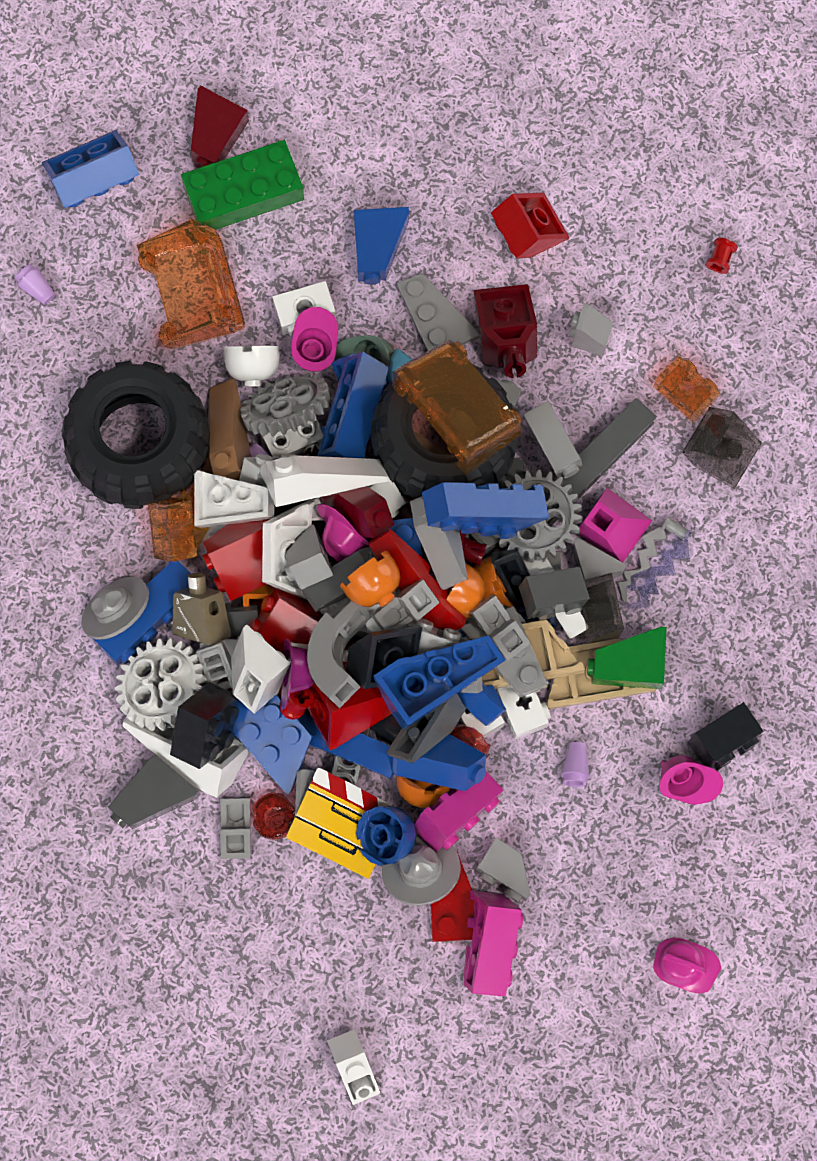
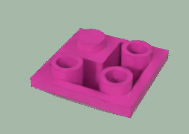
[578,488,652,563]

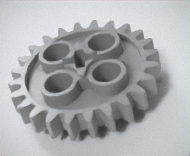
[240,372,332,437]
[493,470,582,563]

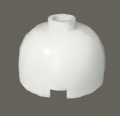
[224,346,280,386]

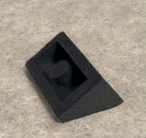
[492,550,531,608]

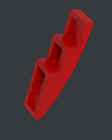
[369,529,467,631]

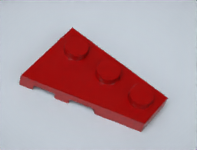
[430,852,475,942]

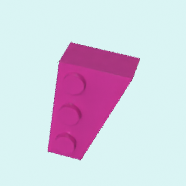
[414,771,504,853]
[463,890,523,997]

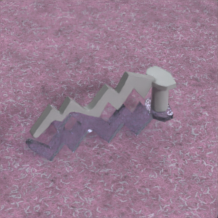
[618,516,693,609]

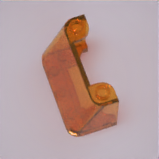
[137,219,245,349]
[392,340,523,476]

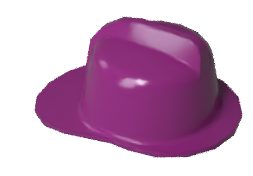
[281,639,314,710]

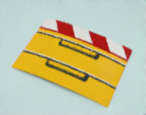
[286,768,393,879]

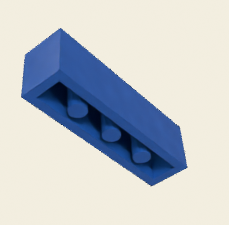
[317,351,389,459]
[92,558,191,666]

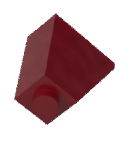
[191,85,249,168]
[320,486,394,538]

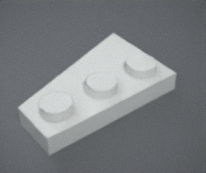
[194,470,274,528]

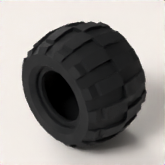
[371,359,518,499]
[62,361,210,509]

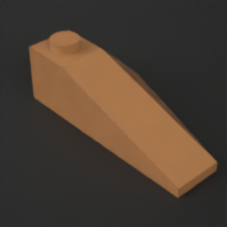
[201,378,252,481]

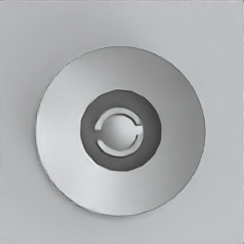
[81,577,149,640]
[382,834,461,906]

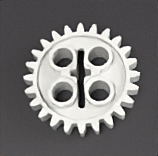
[115,638,207,731]

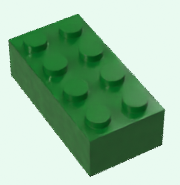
[181,139,304,235]

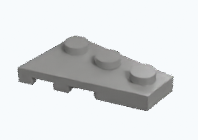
[397,273,481,358]
[460,606,548,698]

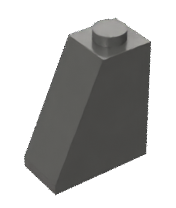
[108,753,201,829]

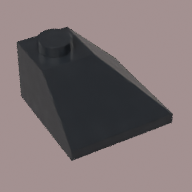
[346,625,422,689]

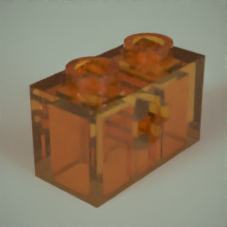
[653,356,720,423]
[148,497,197,562]

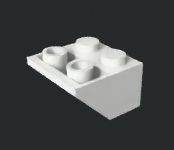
[231,625,290,714]

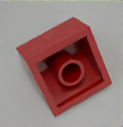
[491,193,570,259]

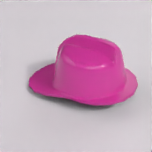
[291,307,338,372]
[317,504,369,562]
[659,755,723,805]
[653,937,722,994]

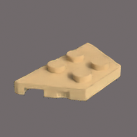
[482,620,585,689]
[547,638,657,710]

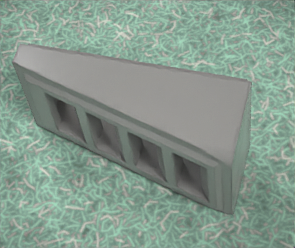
[196,640,240,701]

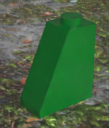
[587,627,667,689]

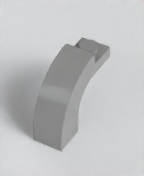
[307,601,371,708]

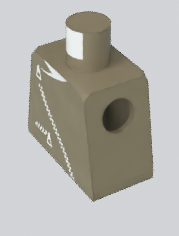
[172,573,231,645]

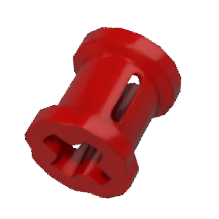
[705,237,738,274]
[279,688,314,720]

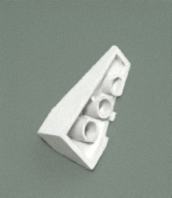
[260,455,389,507]
[123,719,250,798]

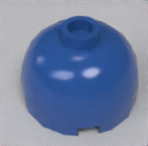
[356,805,416,866]

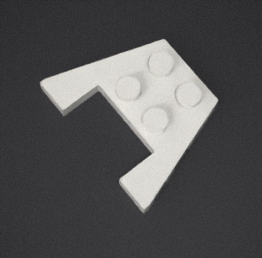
[262,497,323,600]

